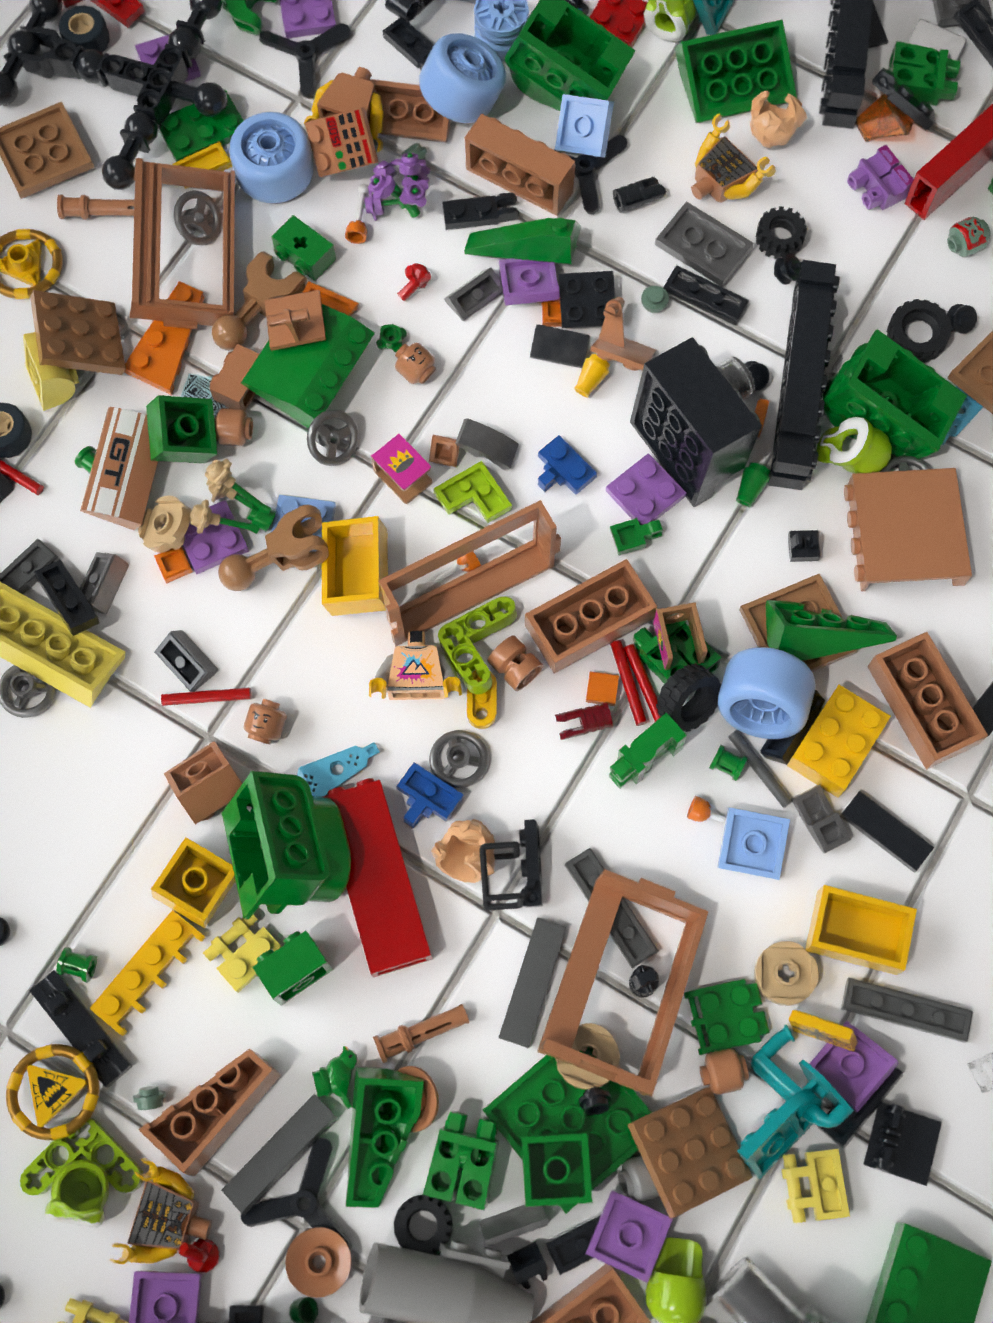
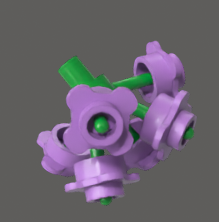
[364,153,430,221]

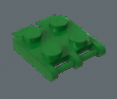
[684,979,770,1056]

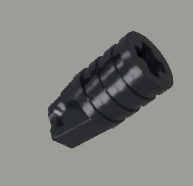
[629,965,659,998]

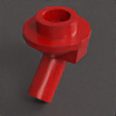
[397,263,431,301]
[179,1239,220,1273]

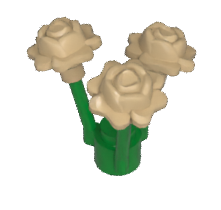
[190,458,276,534]

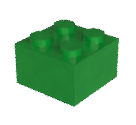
[146,395,217,463]
[252,930,333,1006]
[521,1133,593,1207]

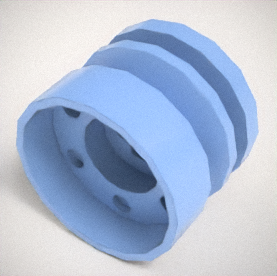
[474,0,529,62]

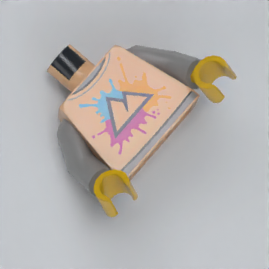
[369,631,462,700]

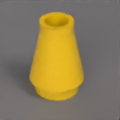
[574,354,610,398]

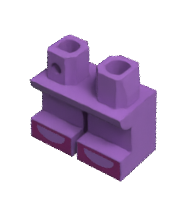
[847,144,914,211]

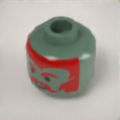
[947,216,991,257]

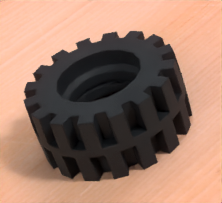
[756,206,807,260]
[393,1195,453,1254]

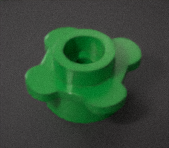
[376,324,407,353]

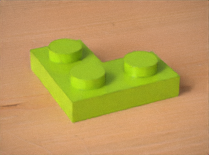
[433,461,512,523]

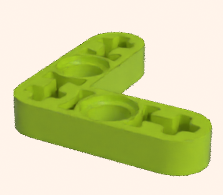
[438,597,517,694]
[20,1117,143,1196]

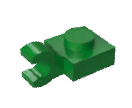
[610,518,663,556]

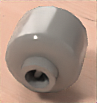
[618,1156,659,1203]

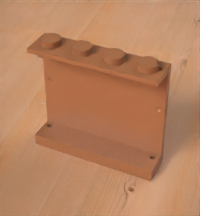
[844,468,972,592]

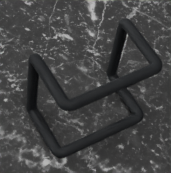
[479,841,524,910]

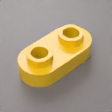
[467,670,497,729]

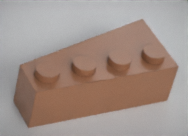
[138,1048,281,1177]

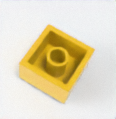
[151,837,236,929]

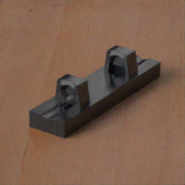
[29,970,133,1088]

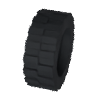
[886,299,952,363]
[656,664,721,732]

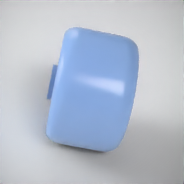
[419,33,506,123]
[229,112,314,203]
[718,647,815,739]

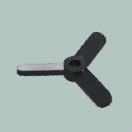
[259,23,350,98]
[555,135,628,215]
[241,1138,352,1251]

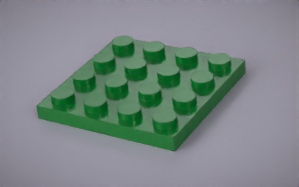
[482,1047,652,1214]

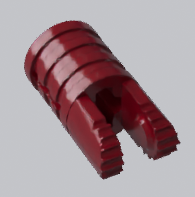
[555,702,613,740]

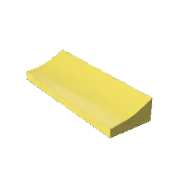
[0,582,125,708]

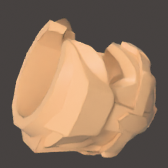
[750,91,807,148]
[431,819,495,883]

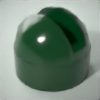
[289,1297,319,1323]

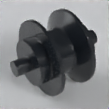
[774,254,802,285]
[947,304,977,333]
[739,361,770,391]

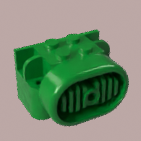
[505,0,636,111]
[822,329,967,459]
[222,771,351,919]

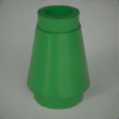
[736,462,770,507]

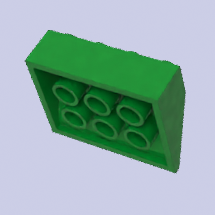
[675,19,797,123]
[241,304,375,429]
[866,1222,992,1323]

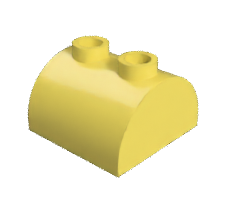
[23,332,79,411]

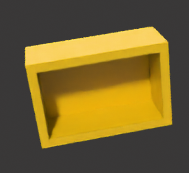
[322,516,388,616]
[787,684,891,798]
[805,885,917,975]

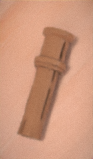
[57,194,134,220]
[373,1004,470,1064]

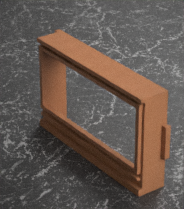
[130,158,235,329]
[378,500,561,647]
[537,869,709,1097]

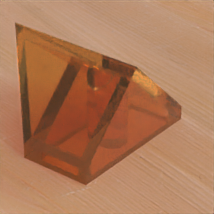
[855,94,914,143]

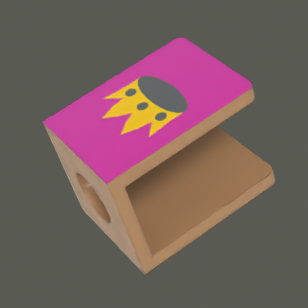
[371,434,433,504]
[653,602,708,670]

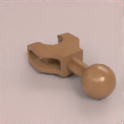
[212,251,307,351]
[218,505,329,591]

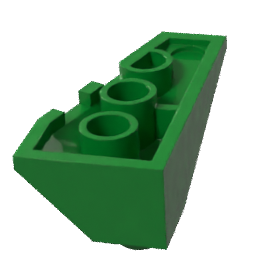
[464,218,581,264]
[766,600,897,660]
[345,1067,424,1208]

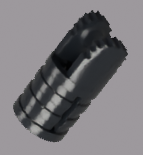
[613,177,667,213]

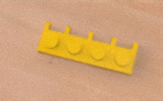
[89,910,206,1037]

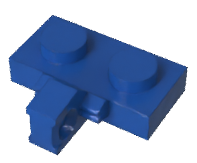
[537,435,597,495]
[397,762,464,828]

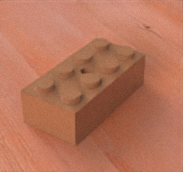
[465,113,575,216]
[525,559,658,674]
[867,632,988,770]

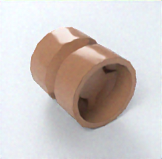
[487,635,543,691]

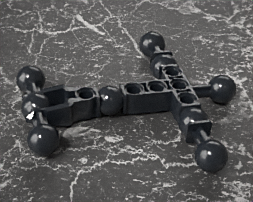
[0,0,227,190]

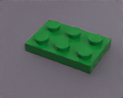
[158,89,244,162]

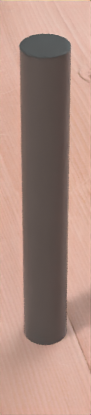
[728,730,793,809]

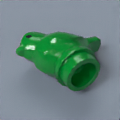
[312,1046,358,1109]

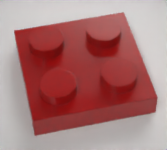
[589,0,648,48]

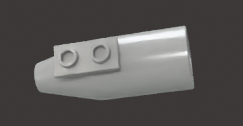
[359,1240,534,1323]

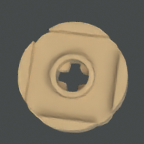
[138,496,192,553]
[754,941,819,1006]
[555,1023,620,1090]

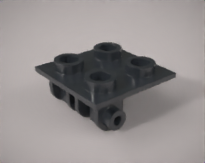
[558,271,615,329]
[863,1102,942,1186]

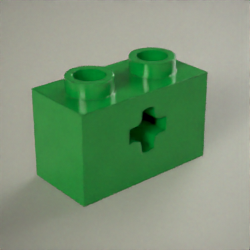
[271,215,336,281]

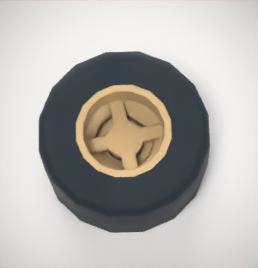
[59,5,110,53]
[0,402,32,458]

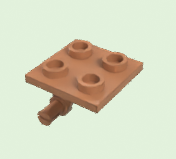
[265,290,326,351]
[590,297,657,371]

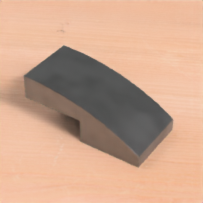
[455,418,519,470]
[791,785,852,853]

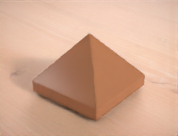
[429,434,460,467]

